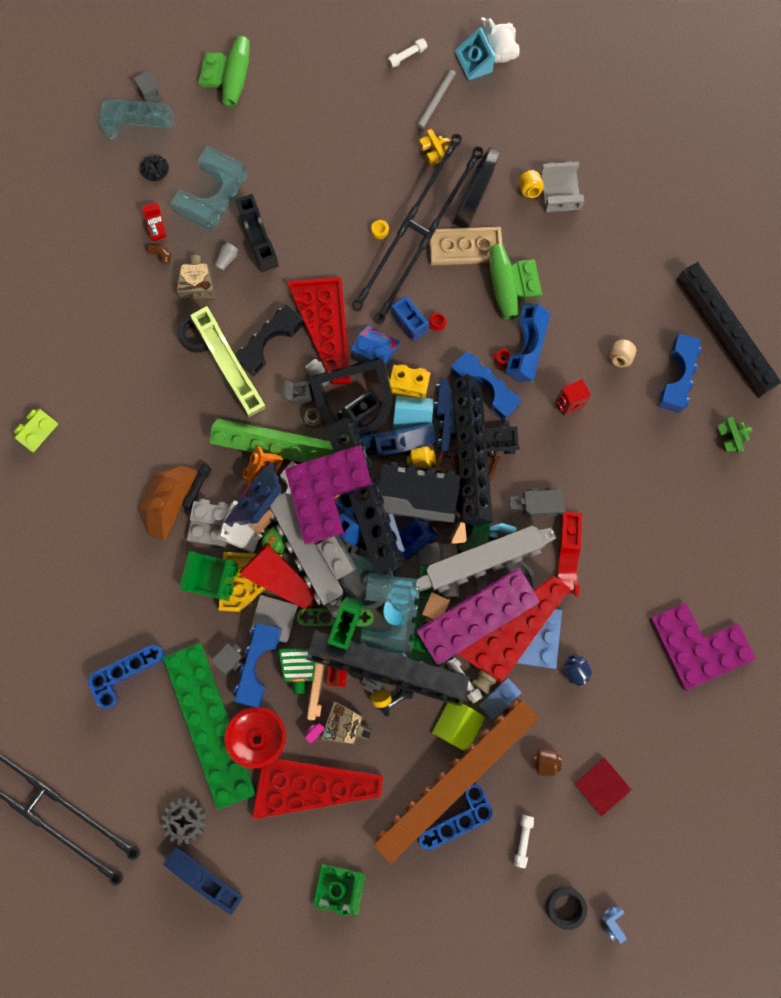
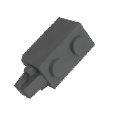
[509,487,565,518]

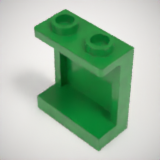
[179,551,239,601]

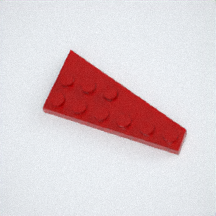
[286,277,351,385]
[457,575,570,684]
[252,759,383,820]

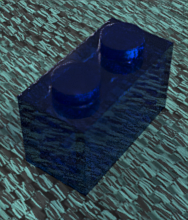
[399,518,438,559]

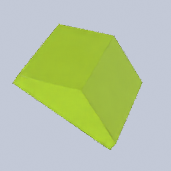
[432,703,485,751]

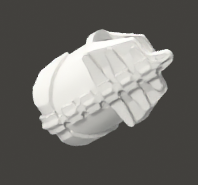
[481,18,520,63]

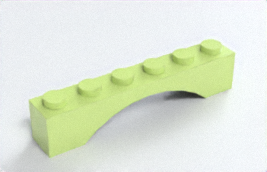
[190,306,265,417]

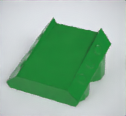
[313,864,366,916]

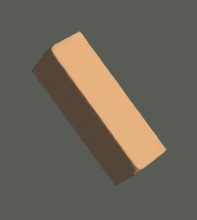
[449,518,466,543]

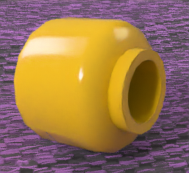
[518,170,544,198]
[407,446,436,471]

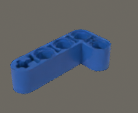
[88,645,166,709]
[418,784,493,851]

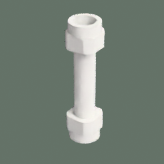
[387,38,427,68]
[446,657,483,703]
[514,815,534,868]

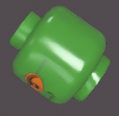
[261,526,288,554]

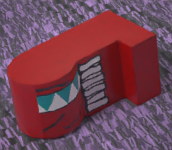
[142,202,167,241]

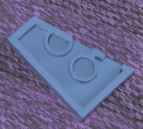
[516,609,562,669]

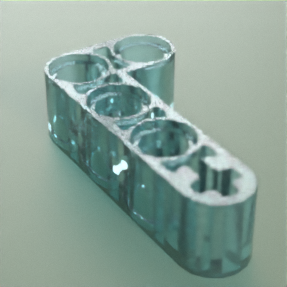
[100,99,175,139]

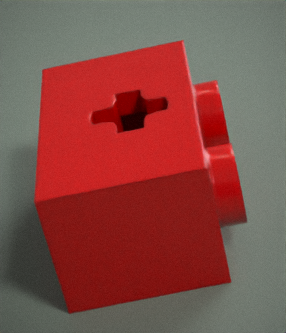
[555,379,591,416]

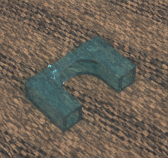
[170,146,247,231]
[360,573,420,657]

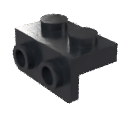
[485,426,520,456]

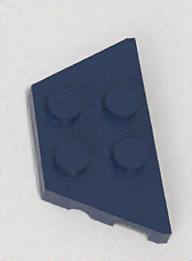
[224,461,282,527]

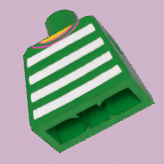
[279,649,315,694]

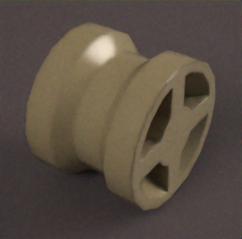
[471,670,496,694]

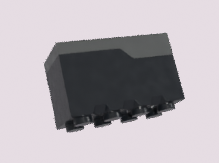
[377,462,460,524]

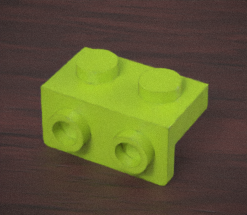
[13,408,58,453]

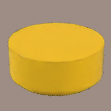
[371,220,389,239]
[371,689,392,708]

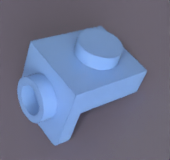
[601,906,627,944]

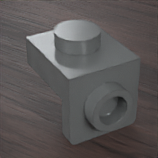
[282,380,313,404]

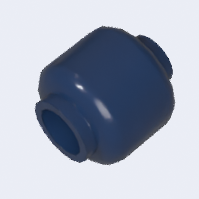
[563,654,592,686]

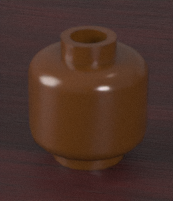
[532,749,562,776]

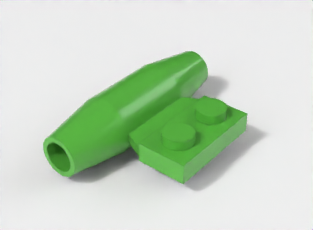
[199,36,250,107]
[489,244,542,320]

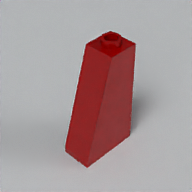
[239,545,316,609]

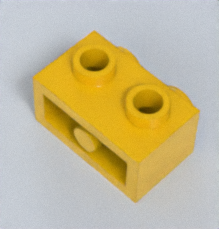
[390,364,430,398]

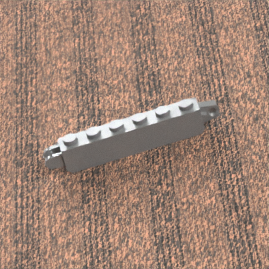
[269,493,345,618]
[415,526,556,593]

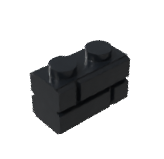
[336,389,382,423]

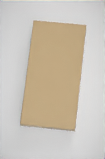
[429,227,502,265]

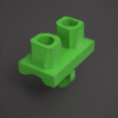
[718,416,753,453]

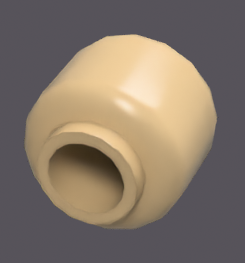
[609,340,637,367]

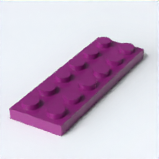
[416,567,540,665]

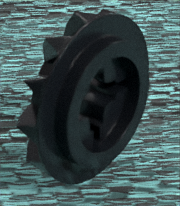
[140,154,169,181]

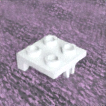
[217,500,264,553]

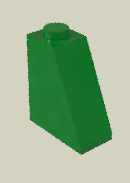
[328,596,365,650]

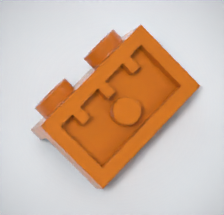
[243,446,283,487]

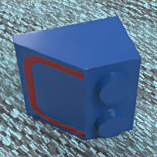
[351,326,401,370]

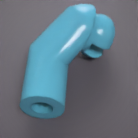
[489,523,516,539]

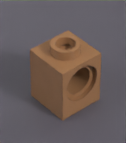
[422,593,450,623]

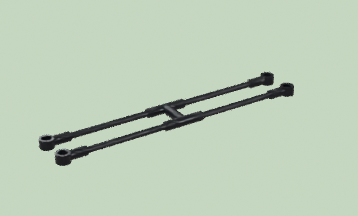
[352,133,484,324]
[0,754,141,885]

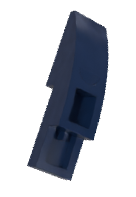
[433,377,457,454]
[359,423,436,456]
[163,847,243,915]

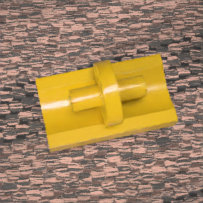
[419,129,450,165]

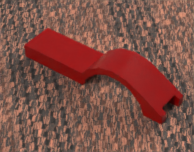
[557,511,582,597]

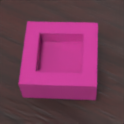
[305,723,325,744]

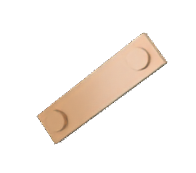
[307,663,324,721]

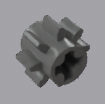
[362,677,384,693]

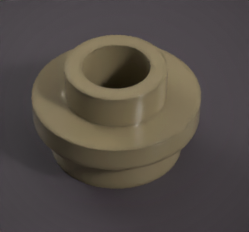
[304,408,323,426]

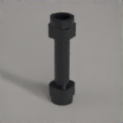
[182,464,212,510]

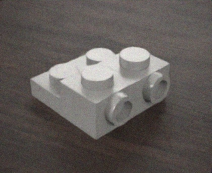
[187,499,229,548]

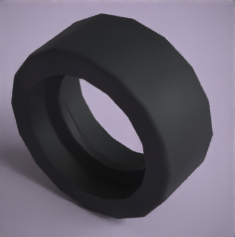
[178,316,208,353]
[546,886,587,930]

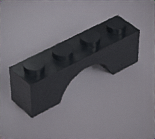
[235,194,279,272]
[235,304,304,377]

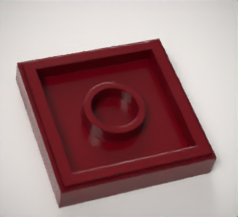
[574,758,632,817]

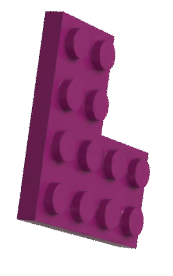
[285,445,372,545]
[650,602,756,691]

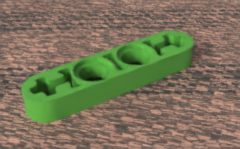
[297,608,374,627]

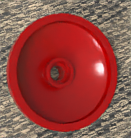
[225,707,286,769]

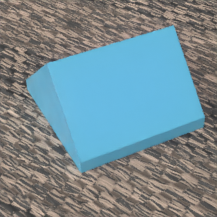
[455,27,495,80]
[393,395,433,431]

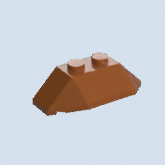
[138,465,197,541]

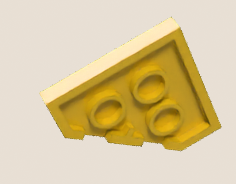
[219,552,282,612]

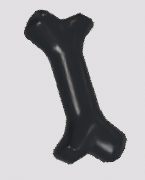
[377,689,413,717]

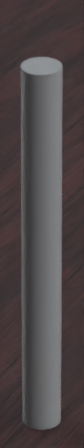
[417,70,456,129]

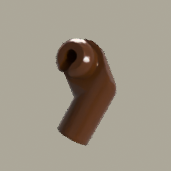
[148,244,172,263]

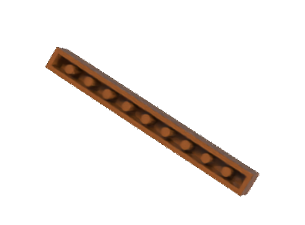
[374,700,540,864]

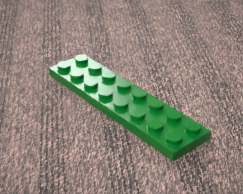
[163,643,256,811]

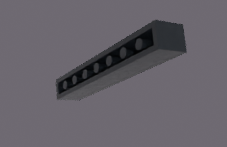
[677,262,781,398]
[306,631,470,706]

